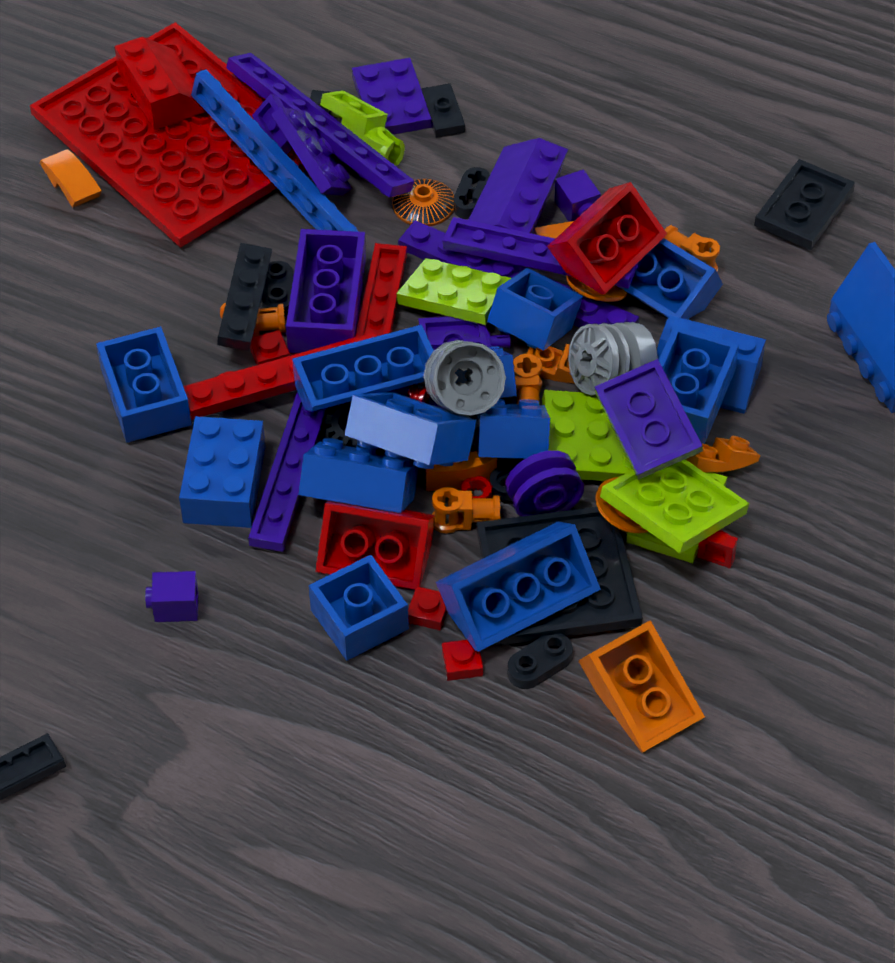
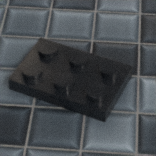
[754,159,855,250]

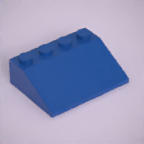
[827,242,895,413]

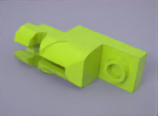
[320,90,405,166]

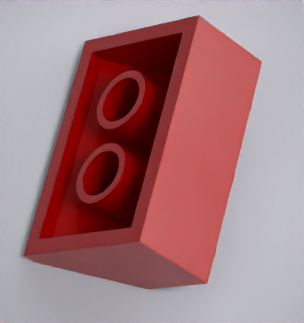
[114,36,206,130]
[547,182,667,294]
[315,501,436,589]

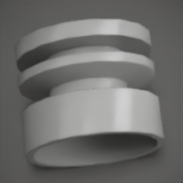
[568,322,658,395]
[423,340,506,416]

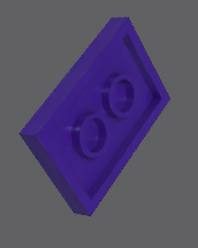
[352,58,432,135]
[271,107,352,196]
[594,359,703,480]

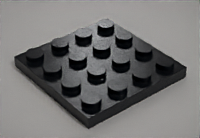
[476,507,643,646]

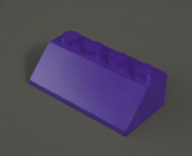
[469,138,568,234]

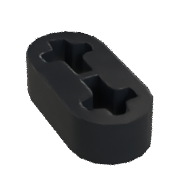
[454,167,490,219]

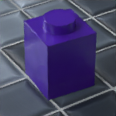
[554,169,601,222]
[145,571,199,622]

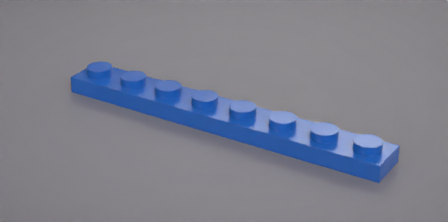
[191,69,359,232]

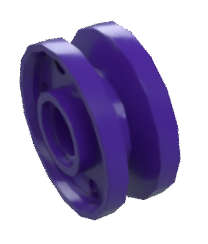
[505,451,584,517]

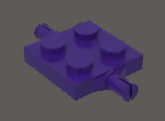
[418,317,510,350]

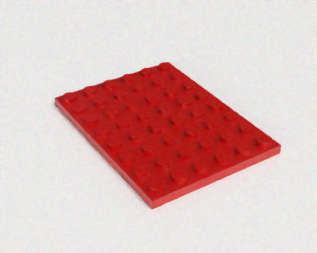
[30,22,306,248]

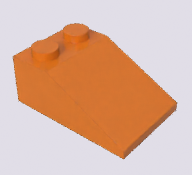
[579,620,705,753]

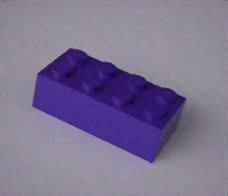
[286,229,367,353]

